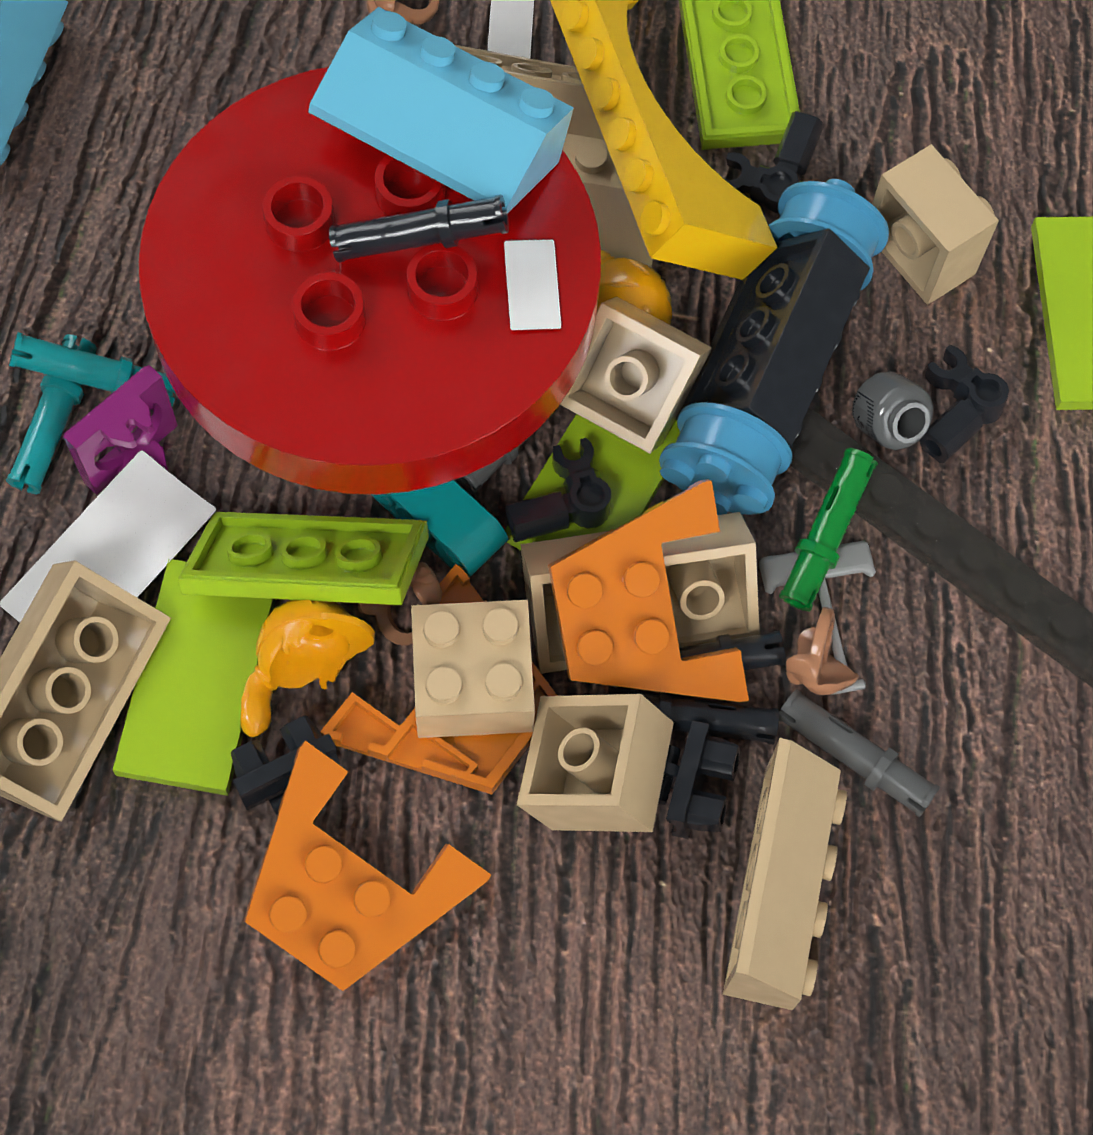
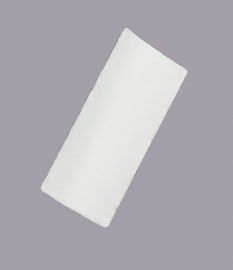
[0,451,216,622]

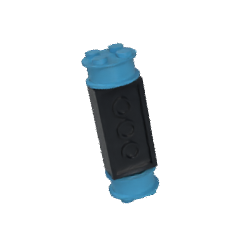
[659,179,889,515]

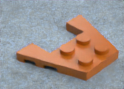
[548,479,749,702]
[320,564,558,795]
[244,741,491,991]

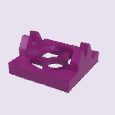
[63,365,178,495]

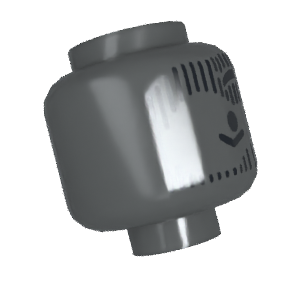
[852,371,933,450]

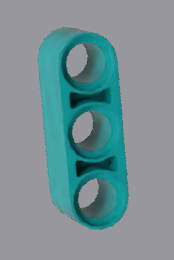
[371,480,509,578]

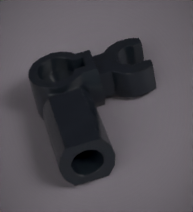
[722,111,824,213]
[919,345,1009,463]
[505,438,611,543]

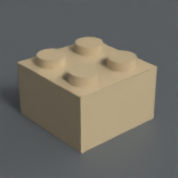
[872,144,999,305]
[560,297,712,454]
[411,600,535,738]
[517,694,674,832]

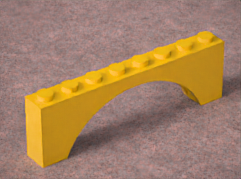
[550,0,778,280]

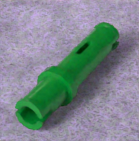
[779,448,878,612]

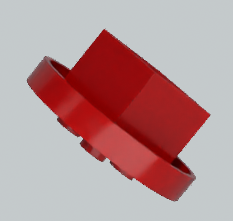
[139,67,601,495]

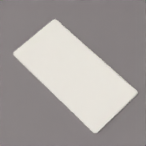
[487,0,534,58]
[504,239,561,330]

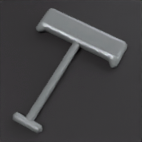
[759,541,876,695]

